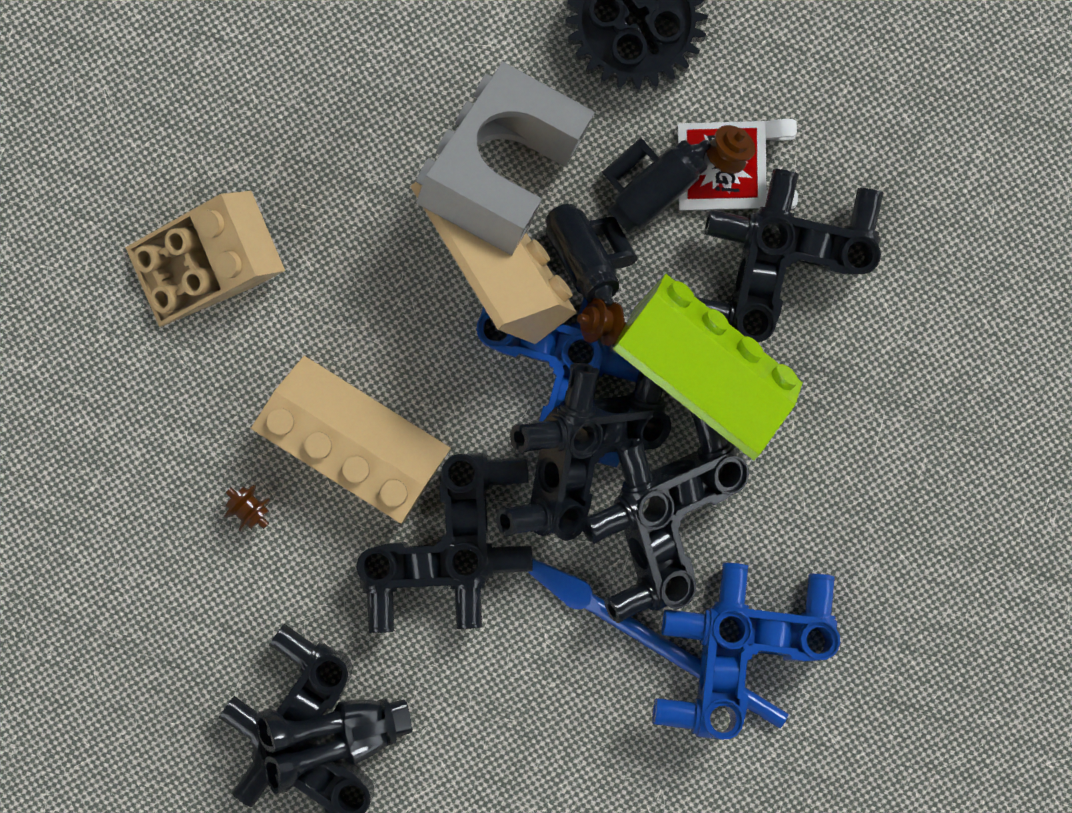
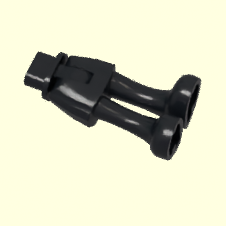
[256,699,412,794]

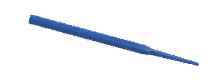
[528,559,788,729]

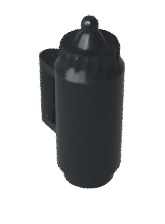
[602,137,711,235]
[545,204,637,307]

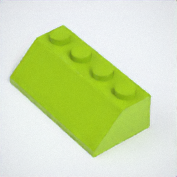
[613,273,803,461]

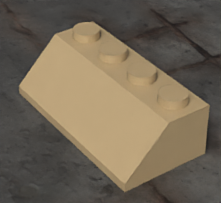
[410,182,577,344]
[250,356,451,524]

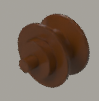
[706,125,755,174]
[577,298,626,346]
[224,485,271,532]

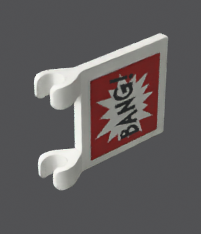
[678,119,798,211]

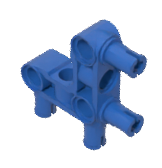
[476,297,639,468]
[652,563,841,740]

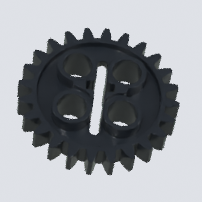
[565,0,708,93]

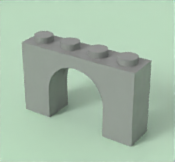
[416,61,595,256]

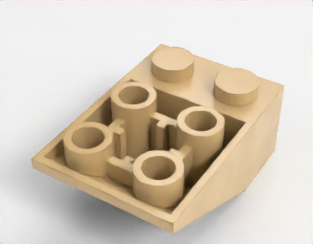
[125,191,285,327]

